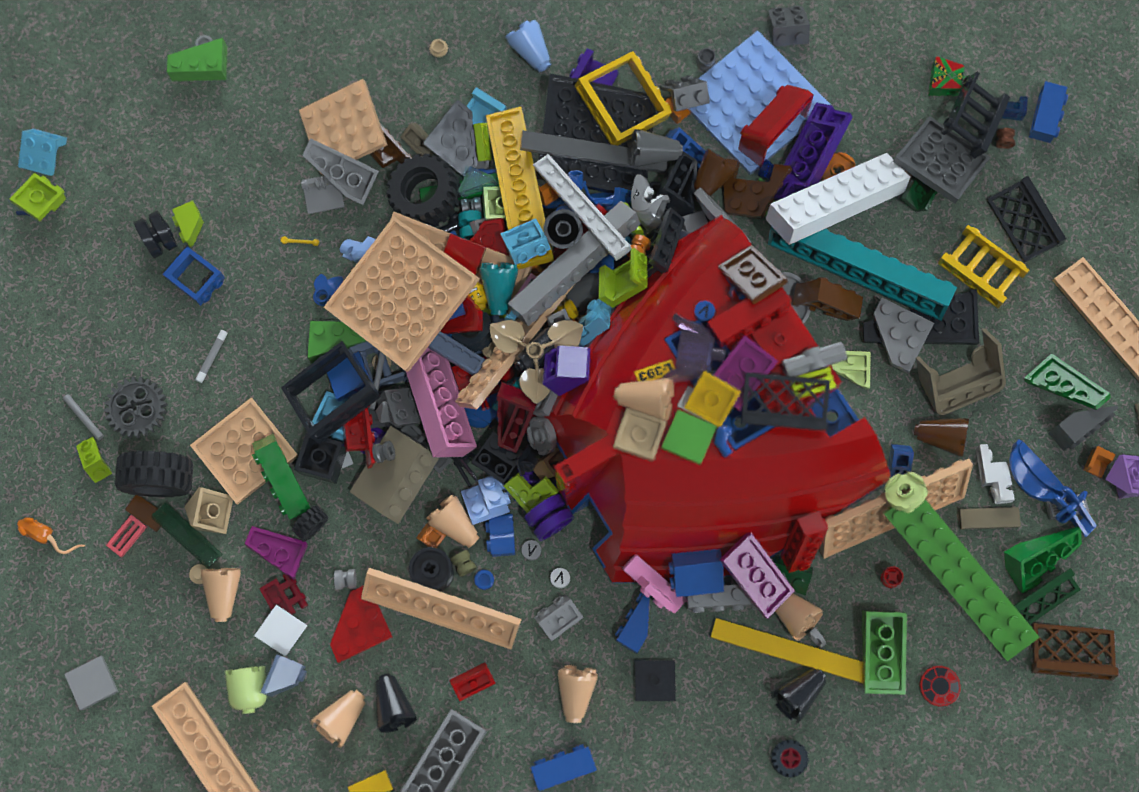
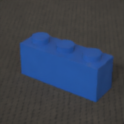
[1029,81,1068,143]
[531,744,597,791]

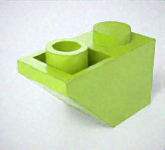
[172,201,204,247]

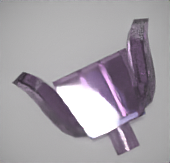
[662,312,726,383]

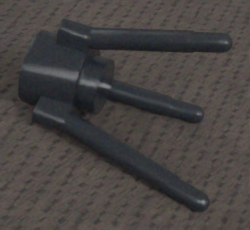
[451,451,478,487]

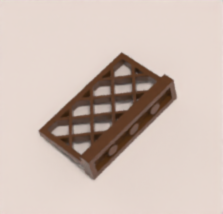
[1031,623,1119,681]

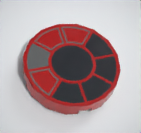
[919,666,961,707]

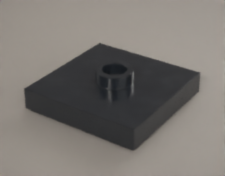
[635,660,676,701]

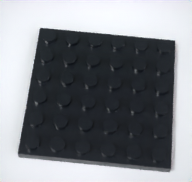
[536,73,655,193]

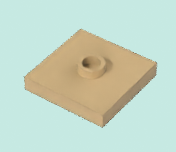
[613,408,667,461]

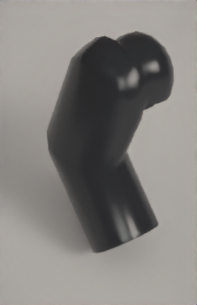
[438,211,459,233]

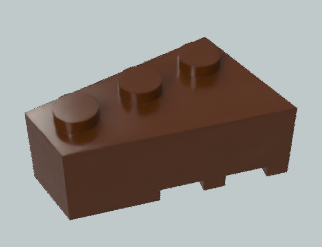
[792,277,863,321]

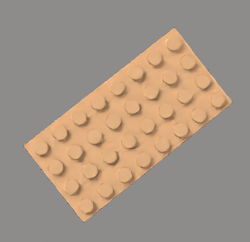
[820,459,973,559]

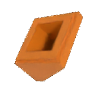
[416,523,446,548]

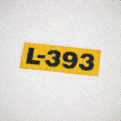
[635,359,676,382]

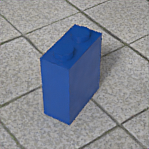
[669,549,724,597]

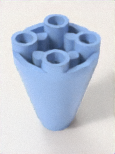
[505,20,551,73]

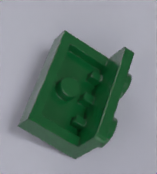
[901,176,938,212]
[774,556,813,595]

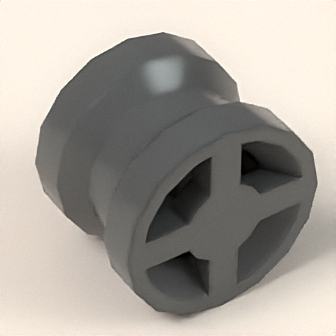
[372,441,396,463]

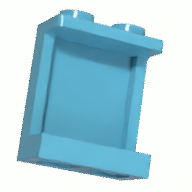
[466,87,507,137]

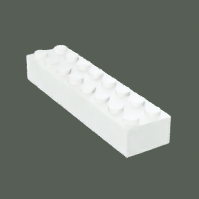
[766,153,910,245]

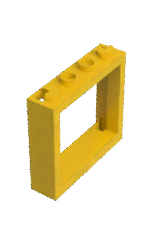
[575,51,672,146]

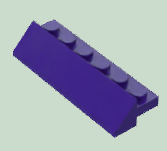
[774,102,853,201]

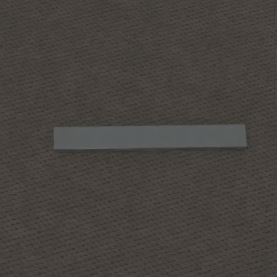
[520,130,667,173]

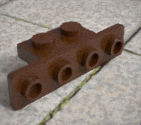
[370,124,413,168]

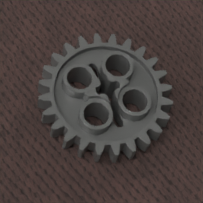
[104,377,168,439]

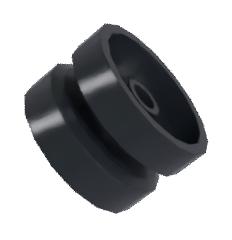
[134,210,178,259]
[408,547,454,592]

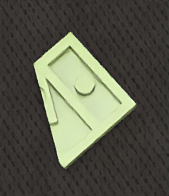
[831,351,871,389]

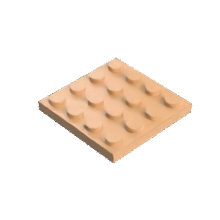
[299,79,387,175]
[190,397,299,505]

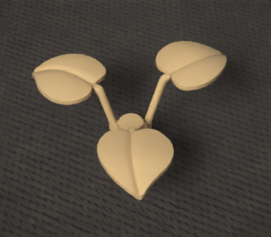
[490,320,584,403]

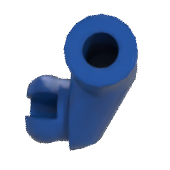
[714,425,733,458]

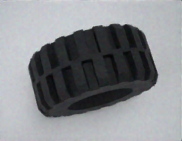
[386,154,462,227]
[114,451,193,497]

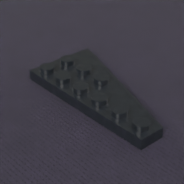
[863,288,979,345]

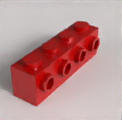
[707,287,791,349]
[781,512,828,573]

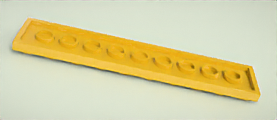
[486,107,554,270]

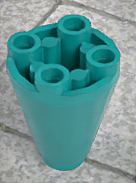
[480,263,518,315]

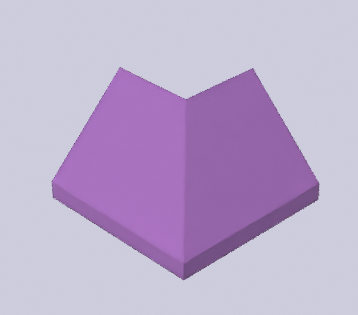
[1105,455,1139,499]

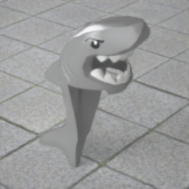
[631,174,689,240]

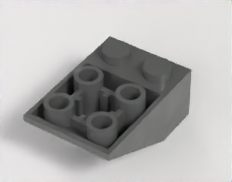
[1048,405,1119,451]

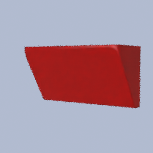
[450,662,496,701]

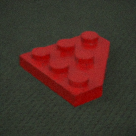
[470,218,509,256]
[441,295,483,334]
[330,585,393,663]

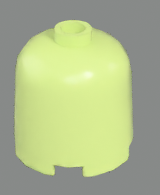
[225,666,267,714]

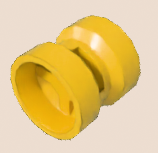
[553,299,579,319]

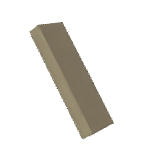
[959,507,1021,530]

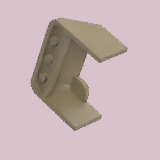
[916,329,1006,415]

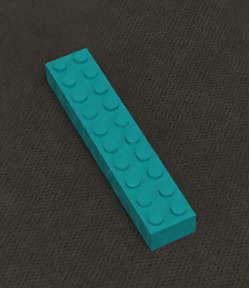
[768,227,957,321]

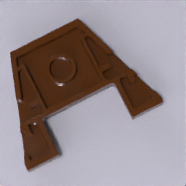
[724,158,792,219]

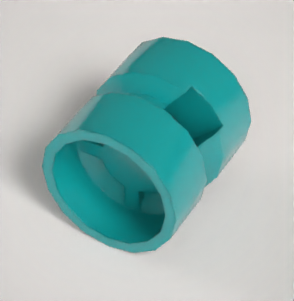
[457,210,482,240]

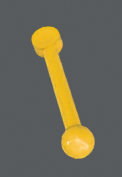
[281,236,319,246]

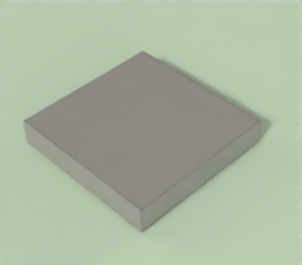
[65,656,118,710]

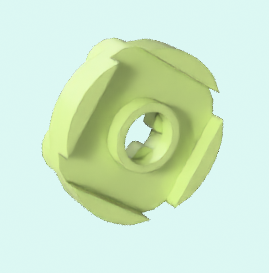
[885,472,928,513]

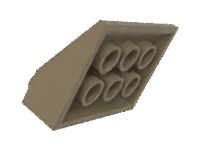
[350,426,440,524]

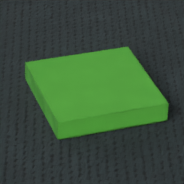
[662,410,717,465]

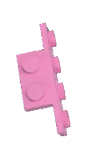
[623,554,687,613]

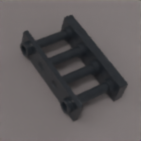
[941,72,1011,159]

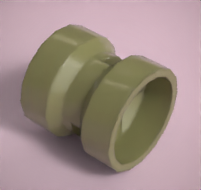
[451,550,477,577]

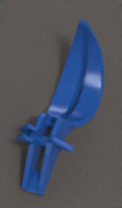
[1009,440,1097,537]

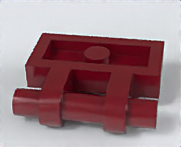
[259,574,308,615]

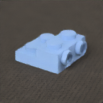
[461,476,511,525]

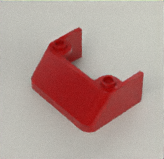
[738,85,814,167]

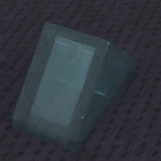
[458,166,498,198]

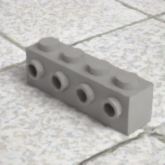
[686,585,758,613]

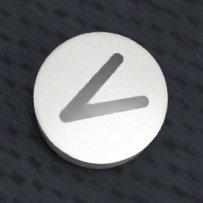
[550,568,570,589]

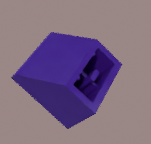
[543,346,591,396]

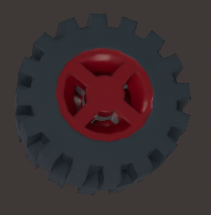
[771,740,809,777]

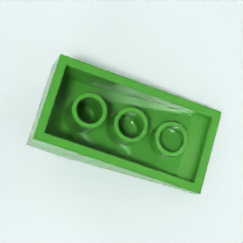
[862,610,907,695]

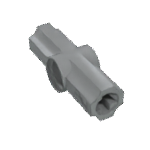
[782,342,847,377]

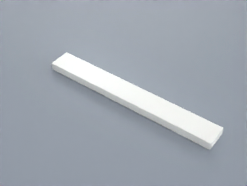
[533,154,632,261]

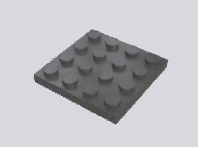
[893,116,991,204]

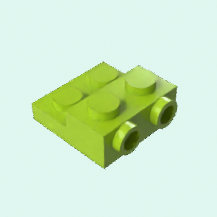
[10,173,66,222]

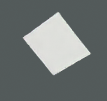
[254,605,308,656]

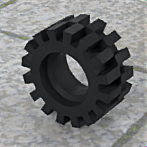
[292,505,329,542]

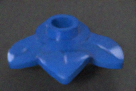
[313,274,343,306]

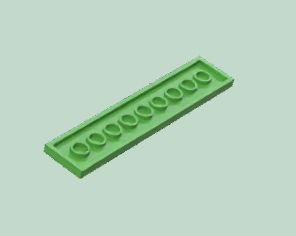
[883,491,1040,661]

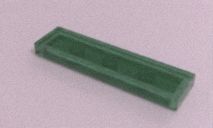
[151,503,222,569]

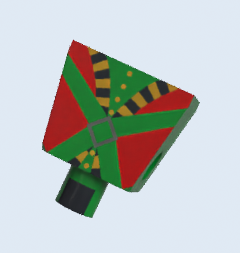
[928,56,966,96]

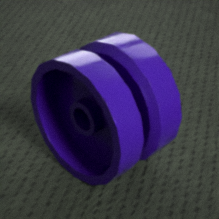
[524,494,575,541]

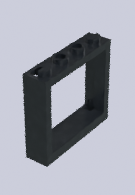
[281,341,381,444]

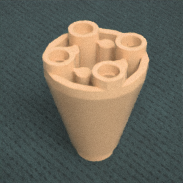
[426,494,480,548]
[558,665,598,723]

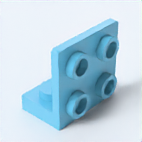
[18,129,67,176]

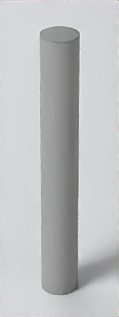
[63,394,104,441]

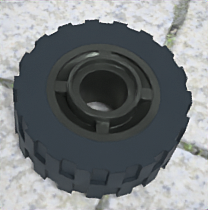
[451,310,493,353]

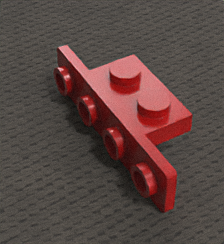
[343,406,376,469]

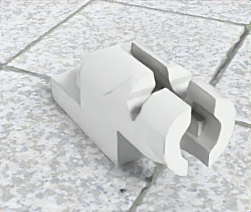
[976,444,1015,504]

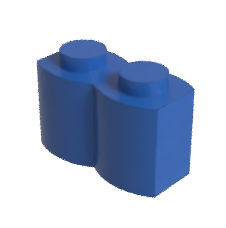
[485,514,515,557]

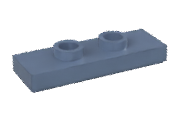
[428,331,485,376]

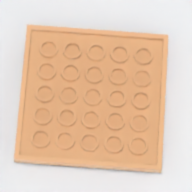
[324,216,480,372]

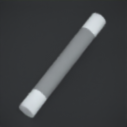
[195,330,228,383]

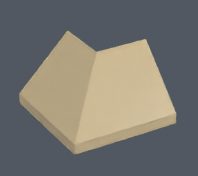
[185,487,233,534]

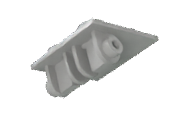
[301,176,344,214]

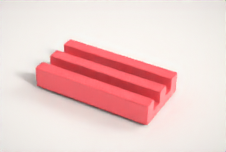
[106,515,147,558]

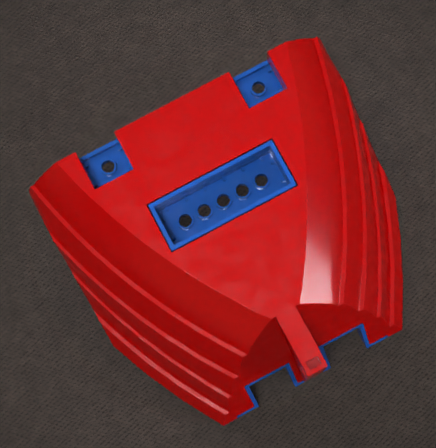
[524,215,890,583]

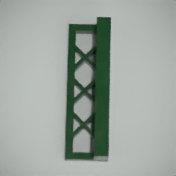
[1014,568,1081,624]

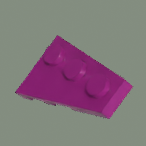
[245,526,308,580]

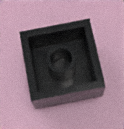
[294,433,347,484]

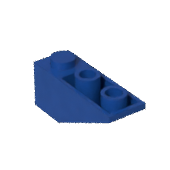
[615,592,650,654]

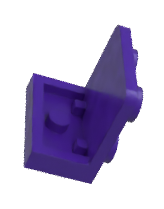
[569,48,618,86]

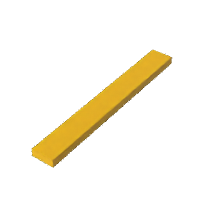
[710,618,864,684]

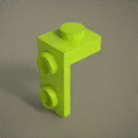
[76,437,112,483]

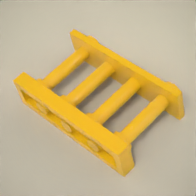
[937,225,1029,309]

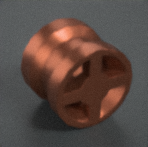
[996,128,1015,149]

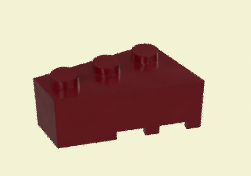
[497,382,537,453]

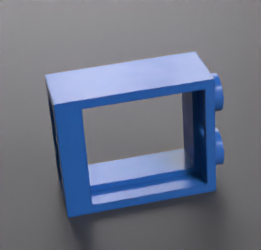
[163,246,225,306]

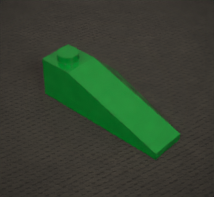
[1004,527,1082,593]

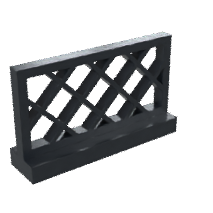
[987,176,1066,263]
[646,208,685,278]
[741,373,830,431]

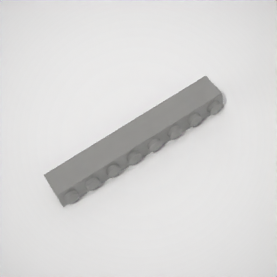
[508,201,641,326]

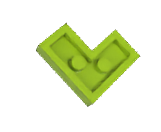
[503,473,559,513]

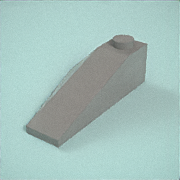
[303,138,379,205]

